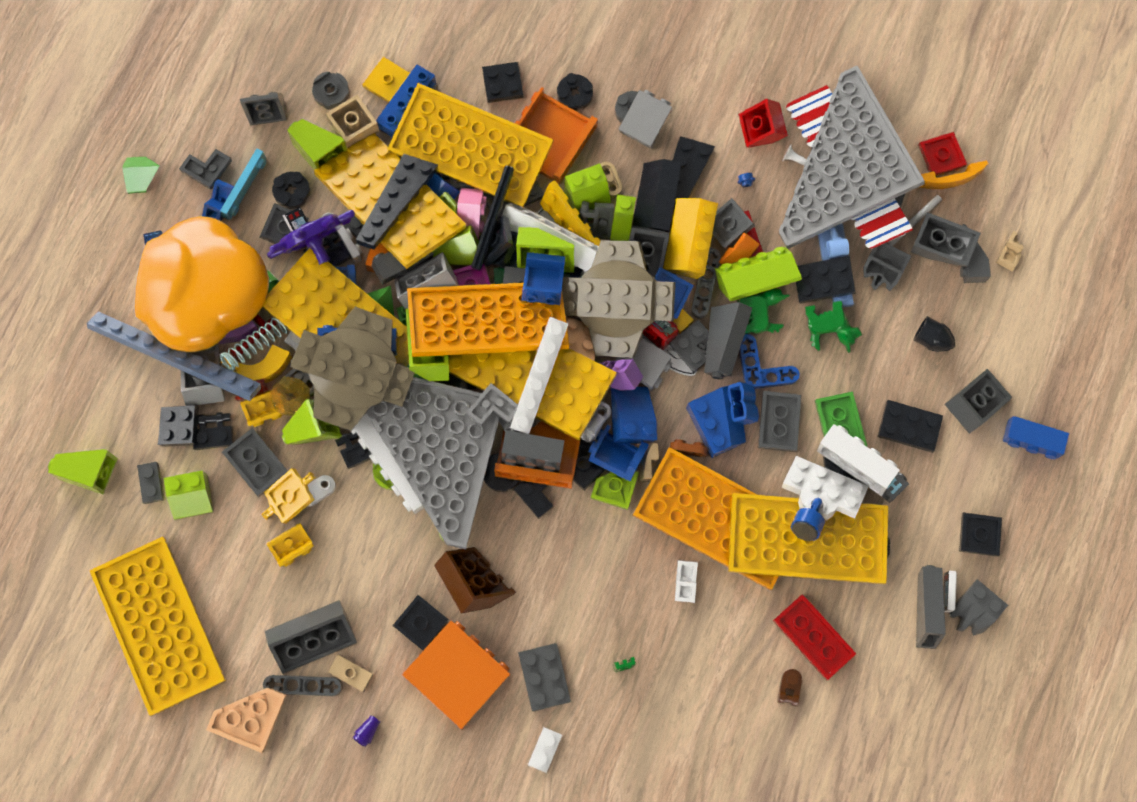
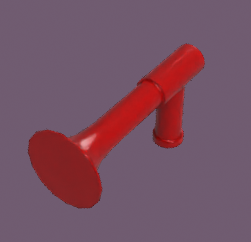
[227,314,276,363]

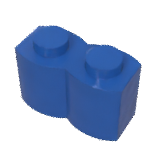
[727,382,759,425]

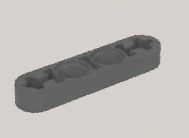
[691,248,720,319]
[263,675,342,696]

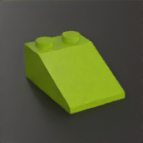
[516,227,574,273]

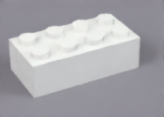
[817,425,899,496]

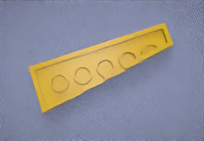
[540,180,601,246]

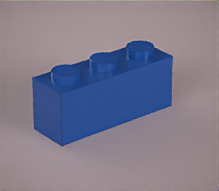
[1003,416,1069,459]

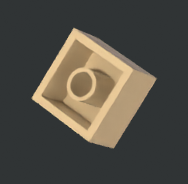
[326,95,379,148]

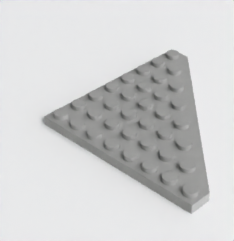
[779,66,925,249]
[366,377,500,550]

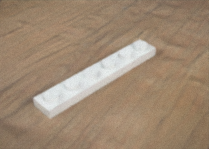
[510,317,568,434]

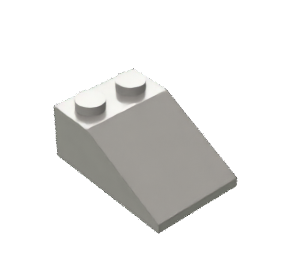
[181,344,225,406]

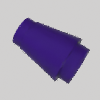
[353,715,380,747]

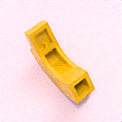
[220,344,292,384]

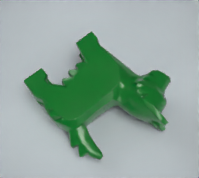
[736,288,790,334]
[805,301,862,353]

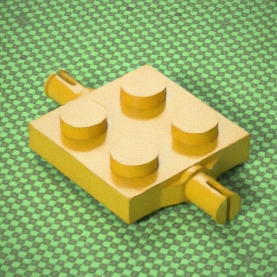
[262,468,316,524]

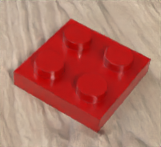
[918,132,967,176]

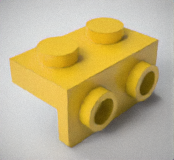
[240,388,285,427]
[266,523,314,567]

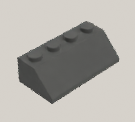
[265,600,357,674]

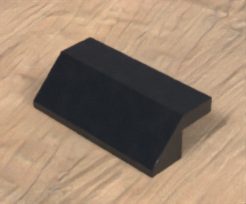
[631,159,682,232]

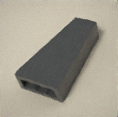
[704,302,752,379]
[916,565,946,649]

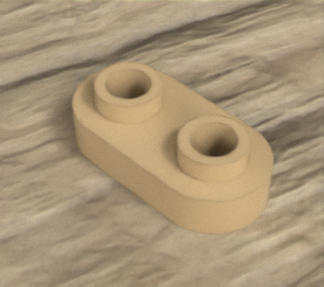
[601,162,622,198]

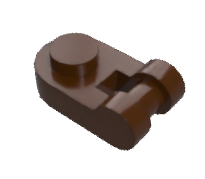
[777,669,802,707]

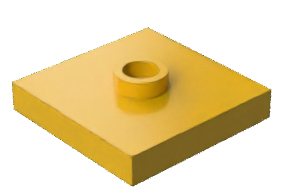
[362,57,410,103]

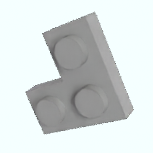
[466,383,518,426]

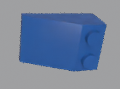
[611,387,657,444]

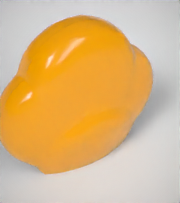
[135,216,269,352]

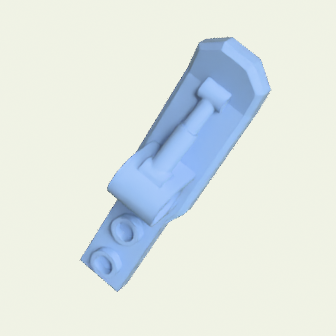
[818,223,854,308]

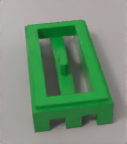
[613,657,636,672]

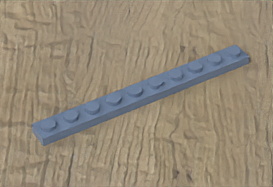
[87,311,261,401]

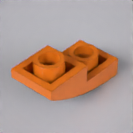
[719,233,759,265]

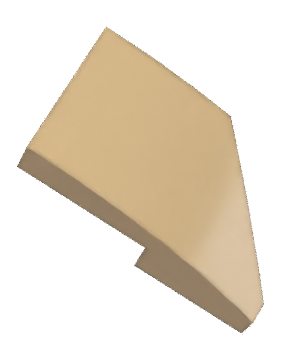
[996,231,1024,271]
[638,443,659,482]

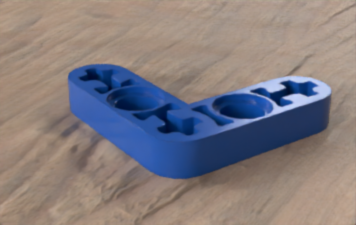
[739,334,800,389]

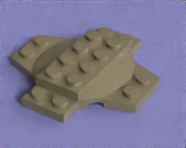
[562,240,675,358]
[290,307,415,431]

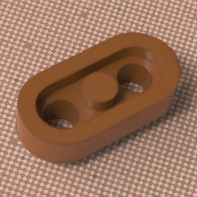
[670,439,708,457]

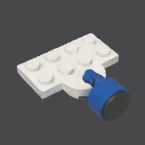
[782,456,869,541]

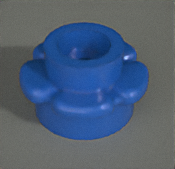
[737,173,756,187]

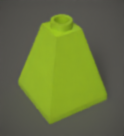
[282,399,342,445]

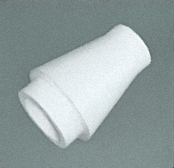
[581,414,605,442]

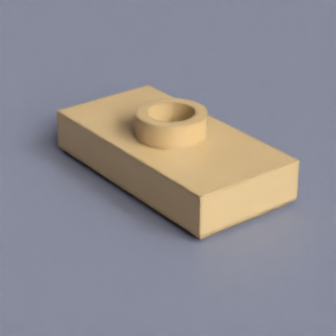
[328,655,373,692]

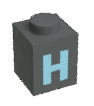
[882,472,909,503]

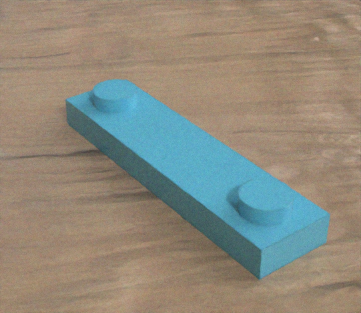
[220,149,266,220]

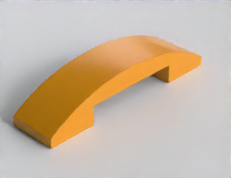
[920,160,988,190]

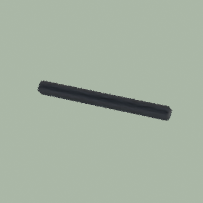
[471,165,514,271]

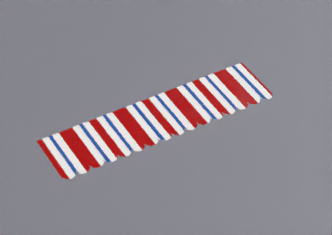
[786,85,913,249]

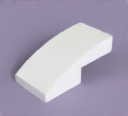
[675,560,698,603]

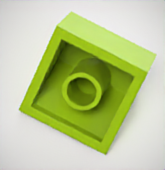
[164,470,213,520]

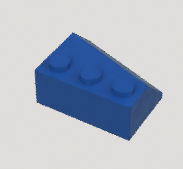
[686,386,746,459]

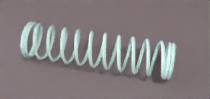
[220,318,287,371]

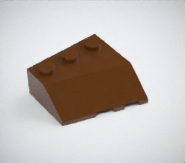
[434,547,516,614]

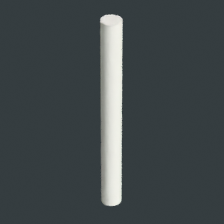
[886,195,942,246]

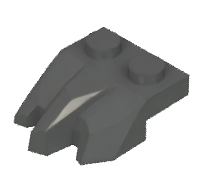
[863,243,912,291]
[949,579,1008,636]

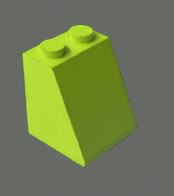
[287,119,347,170]
[564,163,611,221]
[48,449,118,494]

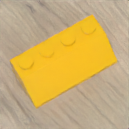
[663,198,718,279]

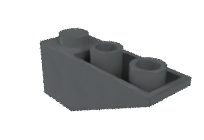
[960,224,991,283]

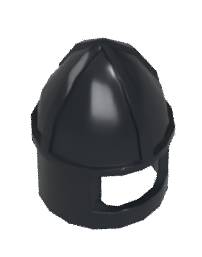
[913,316,955,352]

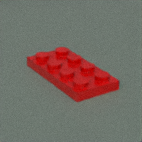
[773,594,857,681]

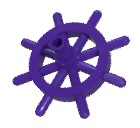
[267,210,355,265]

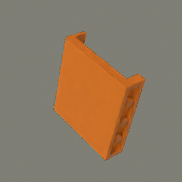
[515,87,598,184]
[494,421,581,489]
[402,621,510,730]

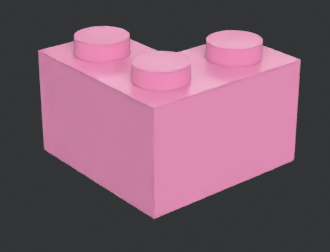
[457,188,487,239]

